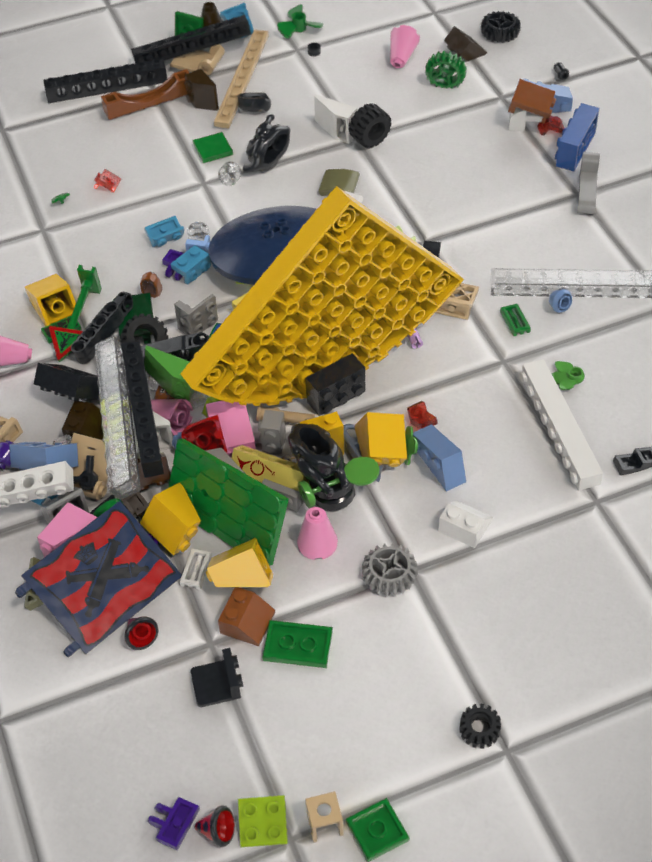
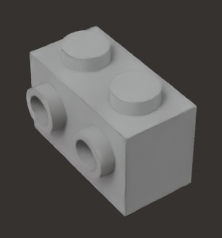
[258,410,286,454]

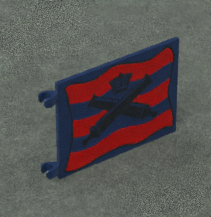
[15,501,182,657]

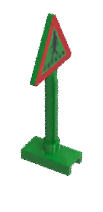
[49,265,102,362]

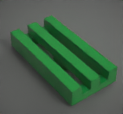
[500,303,531,336]

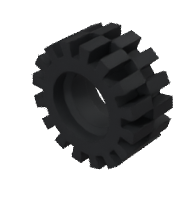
[459,703,501,749]

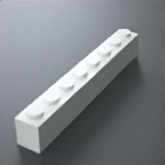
[520,359,603,490]

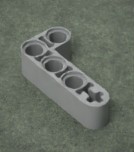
[577,152,600,214]

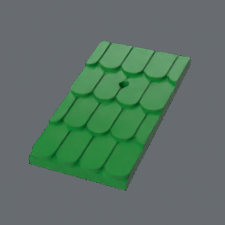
[168,439,289,566]

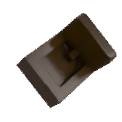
[121,489,150,519]

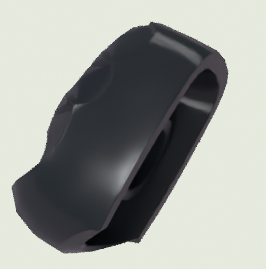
[238,92,271,112]

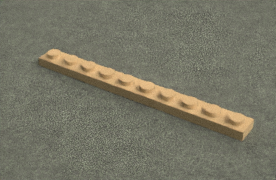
[214,30,269,128]

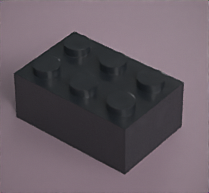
[305,353,366,416]
[33,362,104,402]

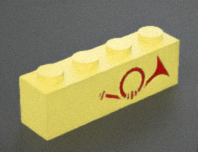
[231,445,309,491]

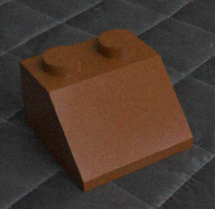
[218,587,276,646]

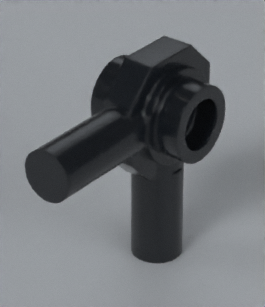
[73,455,99,490]

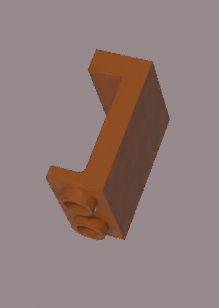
[508,79,556,124]

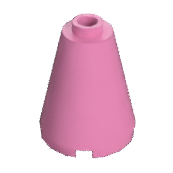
[390,25,420,68]
[0,336,32,366]
[151,399,193,436]
[297,507,338,560]

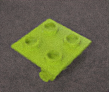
[238,795,288,847]

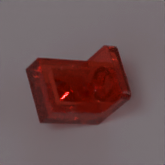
[537,116,564,136]
[94,169,121,193]
[407,401,438,430]

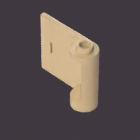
[170,44,225,75]
[71,433,117,500]

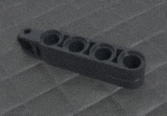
[71,291,133,364]
[124,332,210,371]

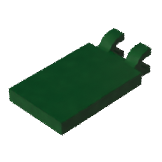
[118,293,154,345]

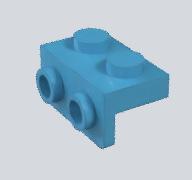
[144,216,185,247]
[171,245,211,285]

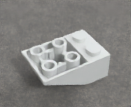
[314,94,357,144]

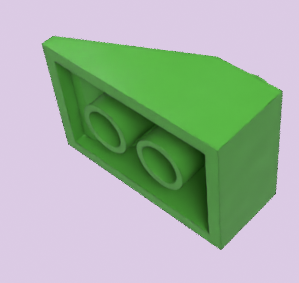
[144,345,195,402]

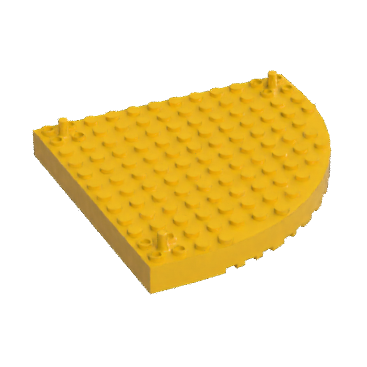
[181,186,464,406]

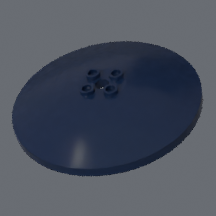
[209,206,316,285]

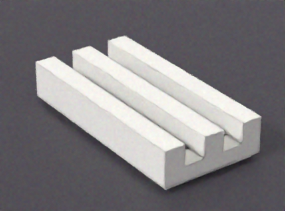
[180,549,212,590]

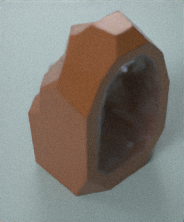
[140,272,162,298]

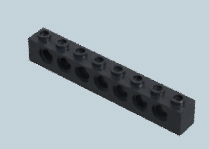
[131,15,251,63]
[43,59,167,104]
[121,340,164,478]

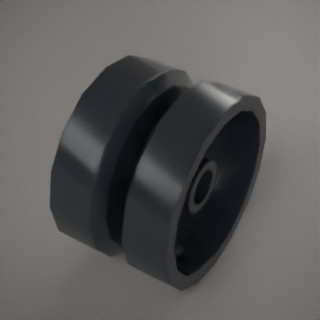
[309,463,355,511]

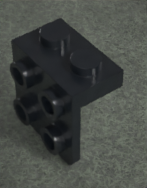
[190,648,243,707]

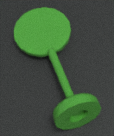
[298,457,380,508]

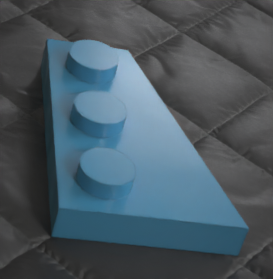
[220,3,254,38]

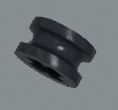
[307,42,321,57]

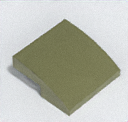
[318,169,360,196]

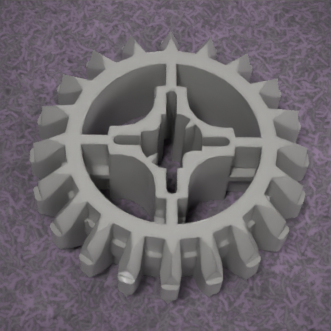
[362,543,418,597]

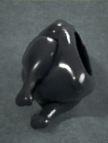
[242,114,291,172]
[288,424,349,497]

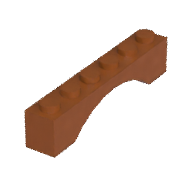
[101,69,189,120]

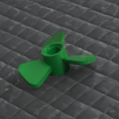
[277,4,323,39]

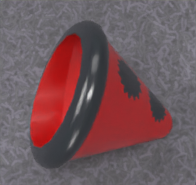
[125,616,159,650]
[194,805,235,847]

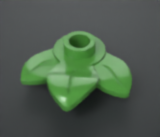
[551,361,585,390]
[404,426,418,465]

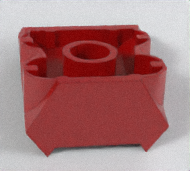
[181,415,228,453]

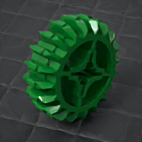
[425,50,467,89]

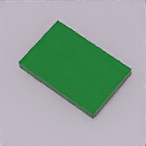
[262,620,333,668]

